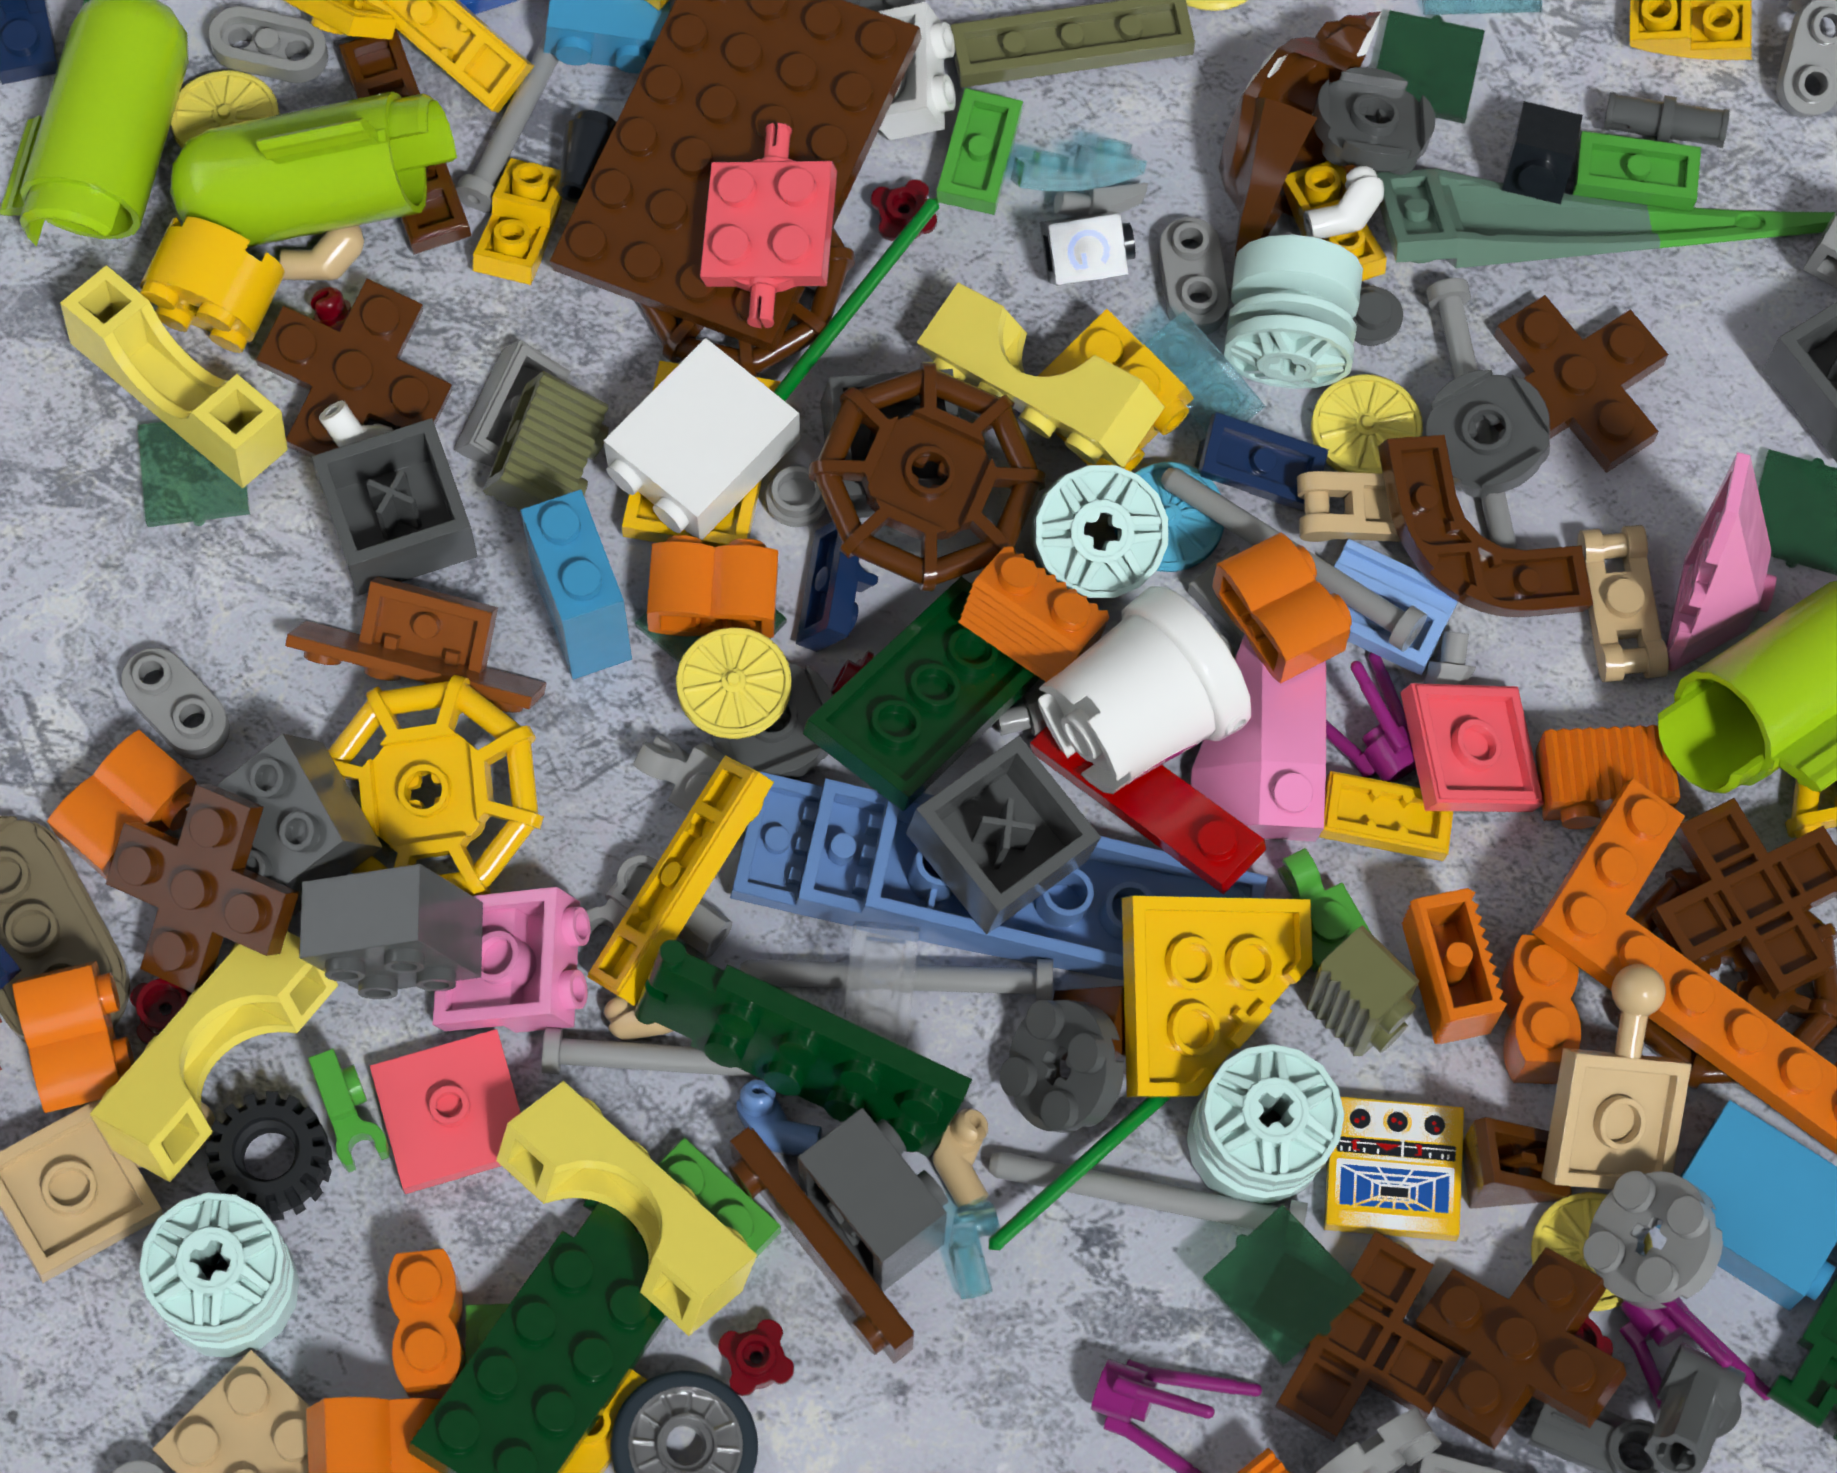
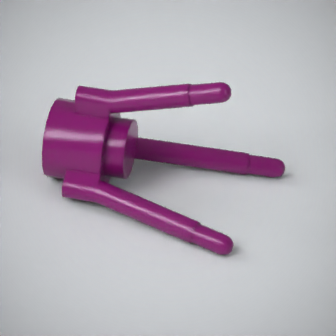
[1326,652,1416,783]
[1619,1297,1770,1410]
[1091,1359,1262,1473]

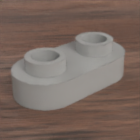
[1776,0,1837,118]
[208,6,329,83]
[1158,217,1229,336]
[121,648,230,760]

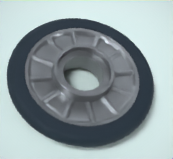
[610,1370,758,1473]

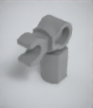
[586,855,733,958]

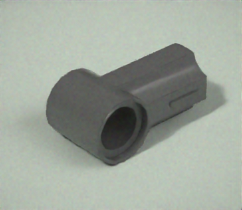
[1644,1342,1746,1473]
[1528,1403,1661,1473]

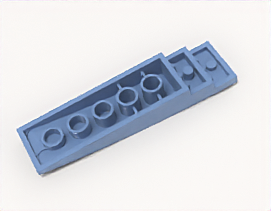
[730,771,1268,981]

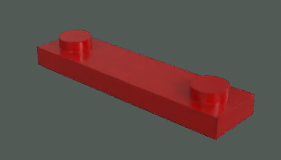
[1030,726,1266,895]

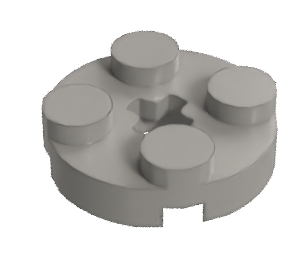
[1583,1170,1723,1310]
[1316,1408,1442,1473]

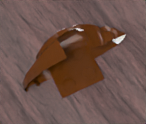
[1218,11,1382,259]

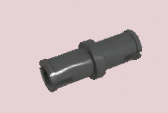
[1603,92,1730,148]

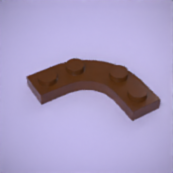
[1378,435,1593,617]

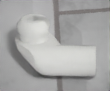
[1304,166,1384,239]
[319,401,393,448]

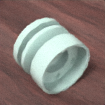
[1223,234,1363,389]
[1031,465,1168,598]
[1187,1044,1344,1206]
[139,1193,299,1358]

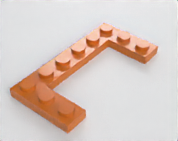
[1531,778,1837,1154]

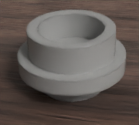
[766,466,827,527]

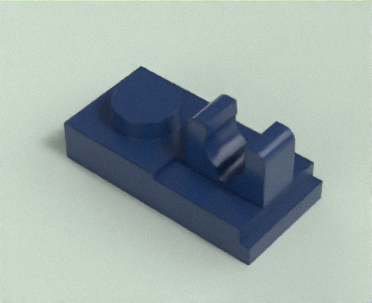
[0,0,59,85]
[1194,412,1329,512]
[796,521,878,652]

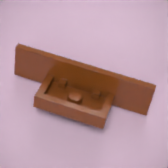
[285,576,547,713]

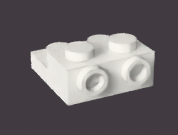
[879,1,956,141]

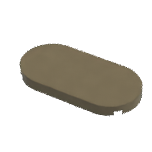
[0,816,130,1043]

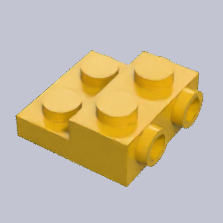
[1038,309,1194,472]

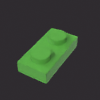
[936,88,1023,215]
[1573,131,1701,211]
[658,1138,781,1258]

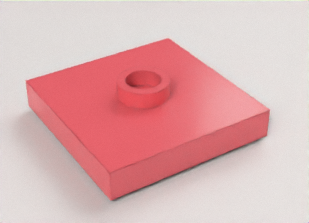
[1400,683,1544,812]
[370,1029,521,1194]

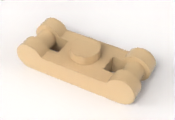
[1297,471,1401,542]
[1577,525,1669,682]

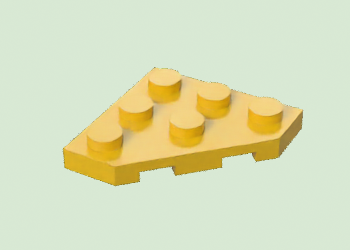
[1122,896,1313,1097]

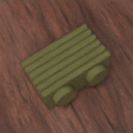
[483,371,609,512]
[1307,925,1419,1056]

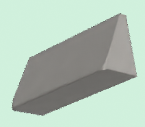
[453,340,571,467]

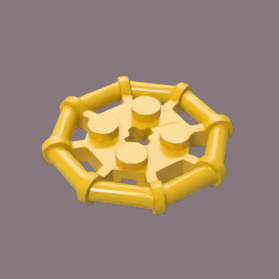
[328,675,544,896]

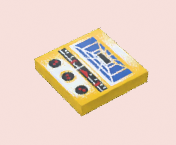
[1324,1097,1464,1241]

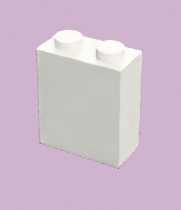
[603,338,800,540]

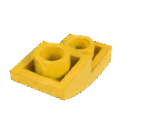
[1629,0,1752,60]
[473,158,563,285]
[1283,161,1387,281]

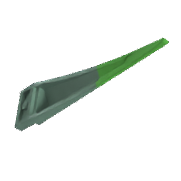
[1376,169,1835,268]

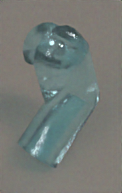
[948,1200,1000,1299]

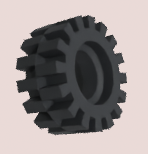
[205,1091,333,1221]

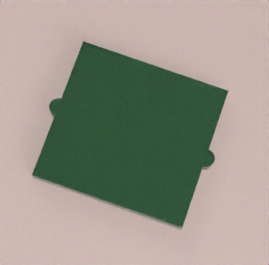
[1376,10,1485,124]
[138,422,250,527]
[1758,449,1837,575]
[1202,1204,1365,1367]

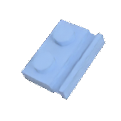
[1334,538,1458,676]

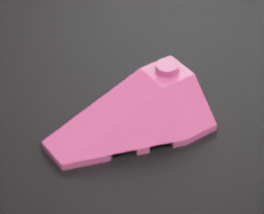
[1666,452,1777,671]
[1190,634,1326,842]

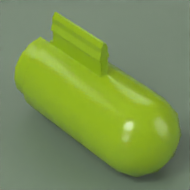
[0,0,189,246]
[170,92,457,247]
[1658,581,1837,794]

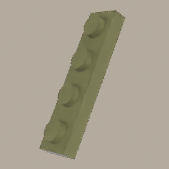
[950,0,1195,88]

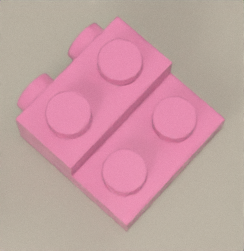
[433,887,591,1033]

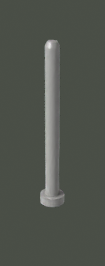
[455,33,559,212]
[1426,278,1517,549]
[1161,468,1427,652]
[740,959,1053,1001]
[542,1027,756,1077]
[988,1152,1308,1249]

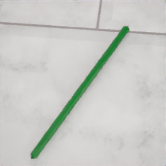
[773,198,940,401]
[988,1097,1172,1251]

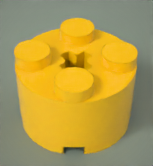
[140,216,285,353]

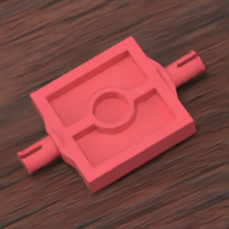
[700,123,837,328]

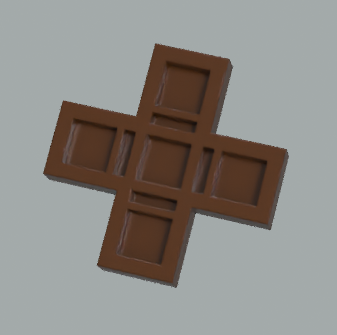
[256,278,452,458]
[1494,295,1669,473]
[106,783,299,993]
[1651,798,1837,1000]
[1249,1231,1462,1442]
[1416,1247,1627,1450]

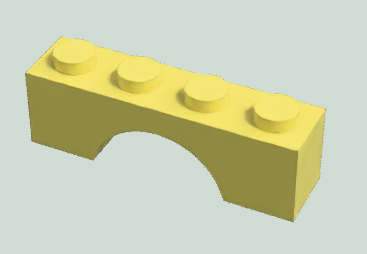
[60,265,288,489]
[916,282,1165,468]
[90,931,338,1182]
[496,1081,757,1336]

